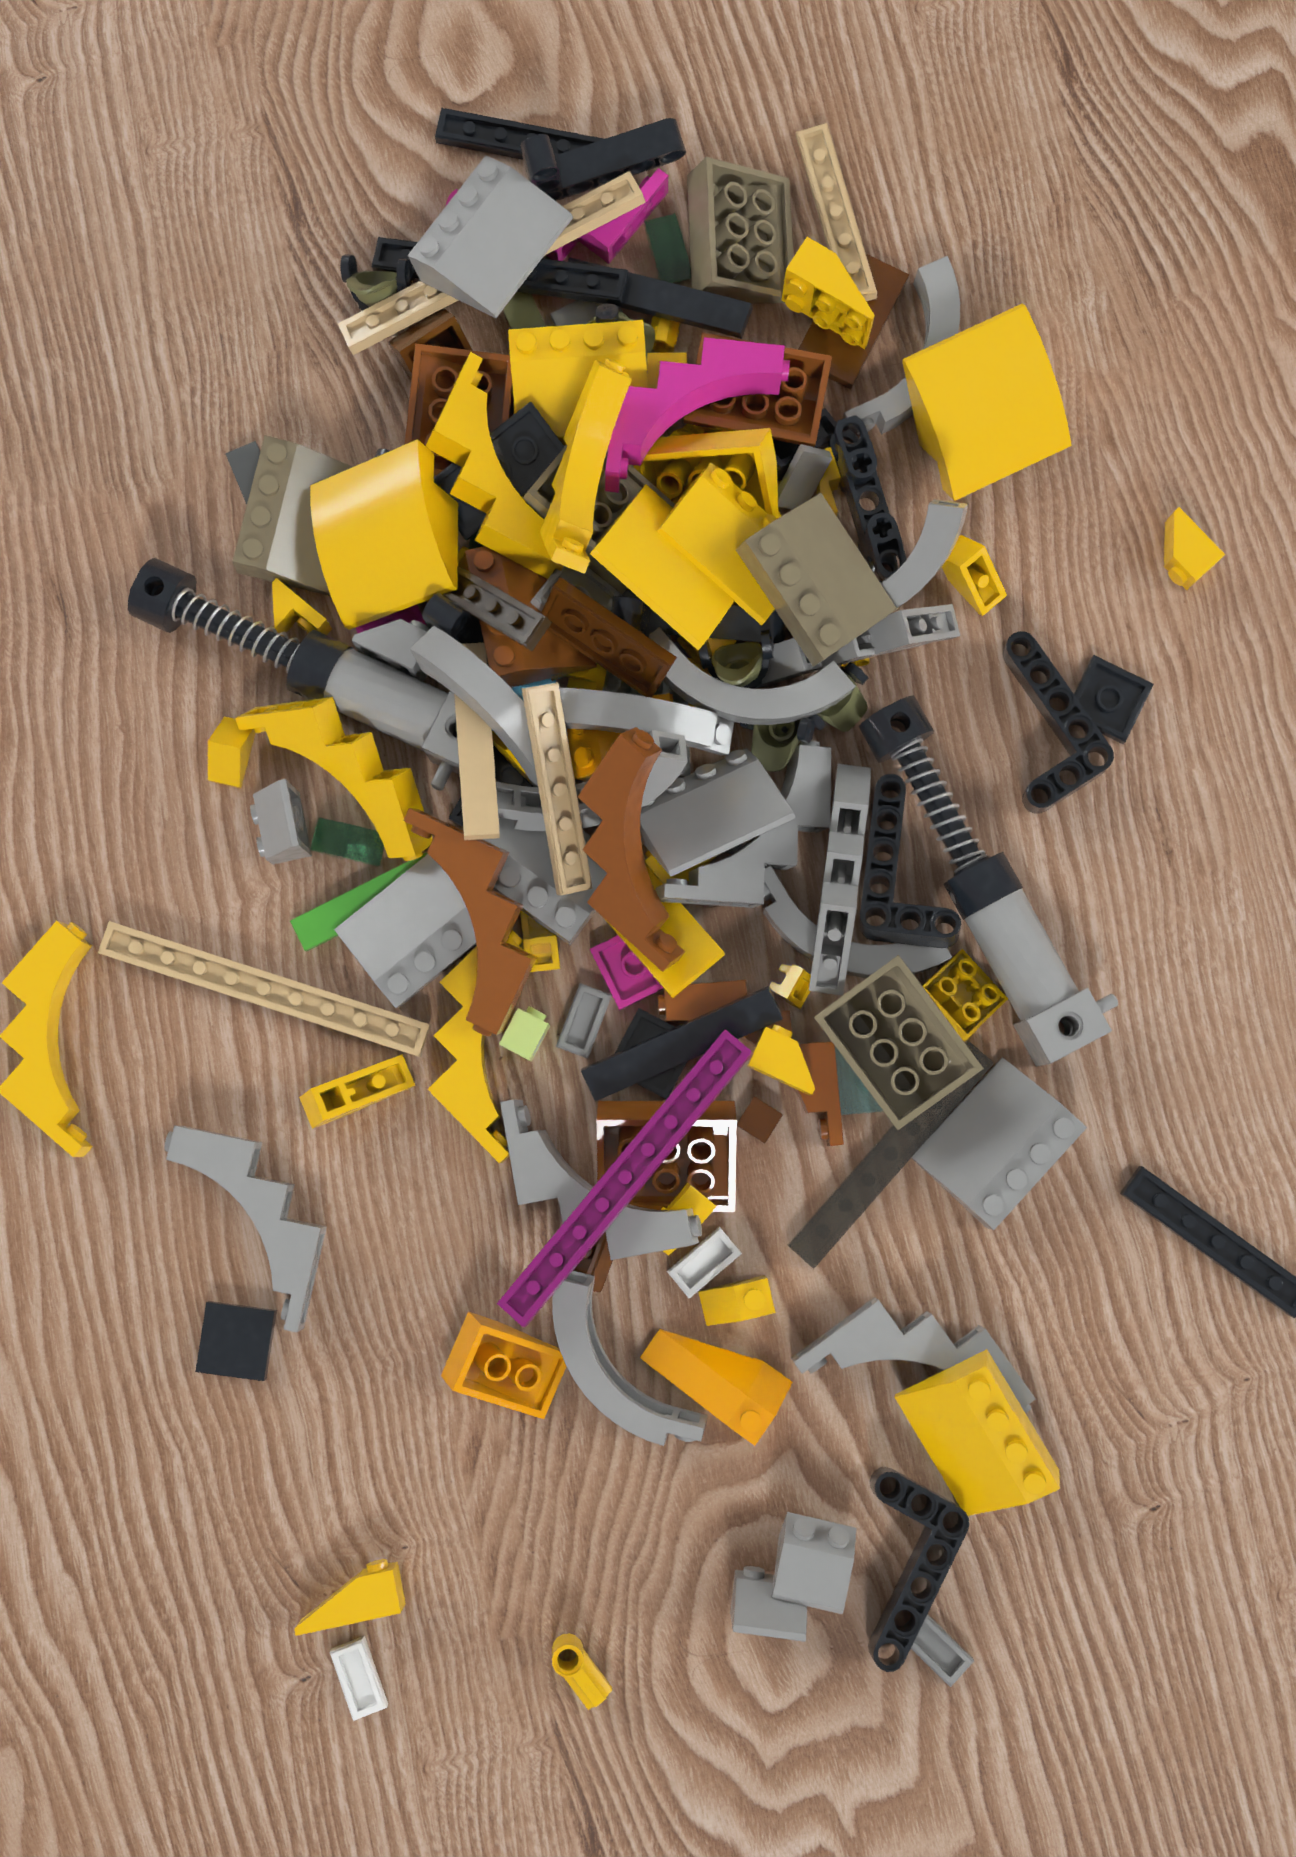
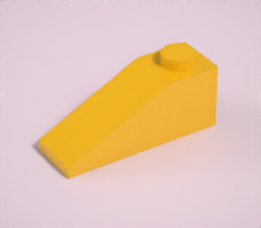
[299,1054,415,1129]
[294,1559,406,1636]

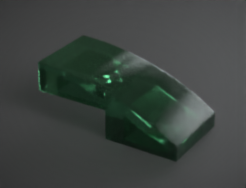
[644,213,691,283]
[310,818,384,867]

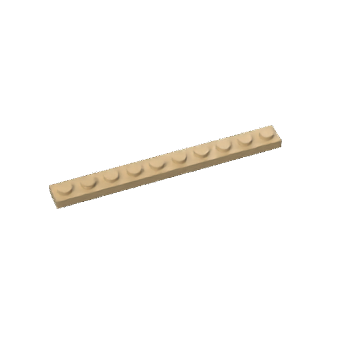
[338,171,646,355]
[98,921,431,1057]

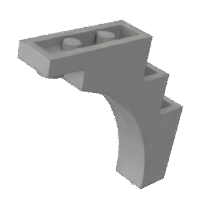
[754,604,960,689]
[655,741,831,908]
[809,764,871,996]
[500,1100,702,1260]
[164,1126,327,1332]
[791,1297,1036,1413]

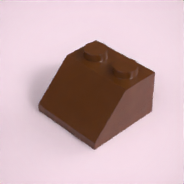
[388,308,473,380]

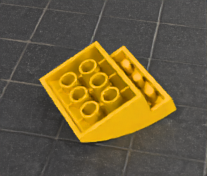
[902,303,1072,501]
[310,439,458,630]
[590,484,735,650]

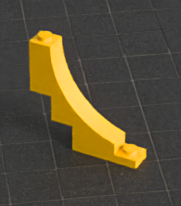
[426,352,564,579]
[540,358,632,574]
[235,697,433,861]
[0,920,93,1157]
[428,930,523,1164]

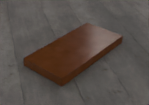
[798,254,910,389]
[541,577,677,698]

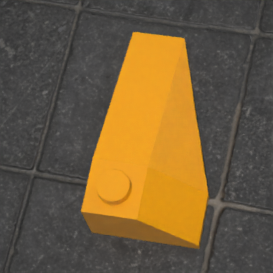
[640,1328,793,1446]

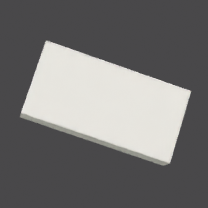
[667,1227,742,1298]
[330,1636,388,1721]

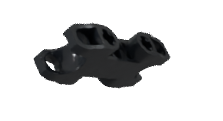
[828,415,907,582]

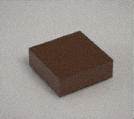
[736,1096,783,1144]

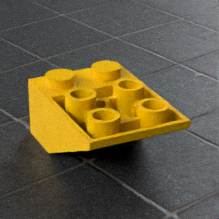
[782,237,875,349]
[922,949,1008,1042]

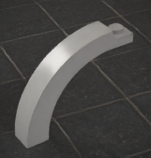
[843,256,960,435]
[880,499,968,608]
[410,626,538,787]
[649,627,856,725]
[559,688,734,755]
[496,730,688,831]
[763,866,952,978]
[552,1271,708,1446]

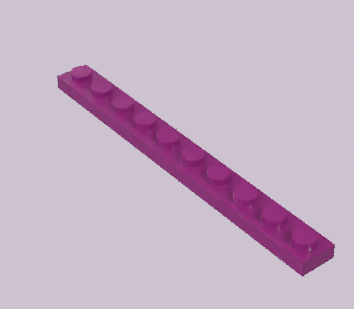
[497,1030,753,1327]

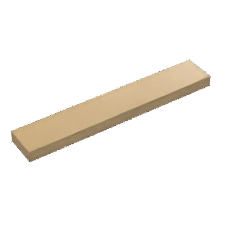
[796,123,877,301]
[454,643,500,840]
[521,683,593,896]

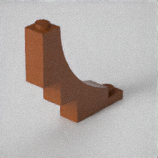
[578,727,685,972]
[403,808,537,1037]
[657,980,844,1146]

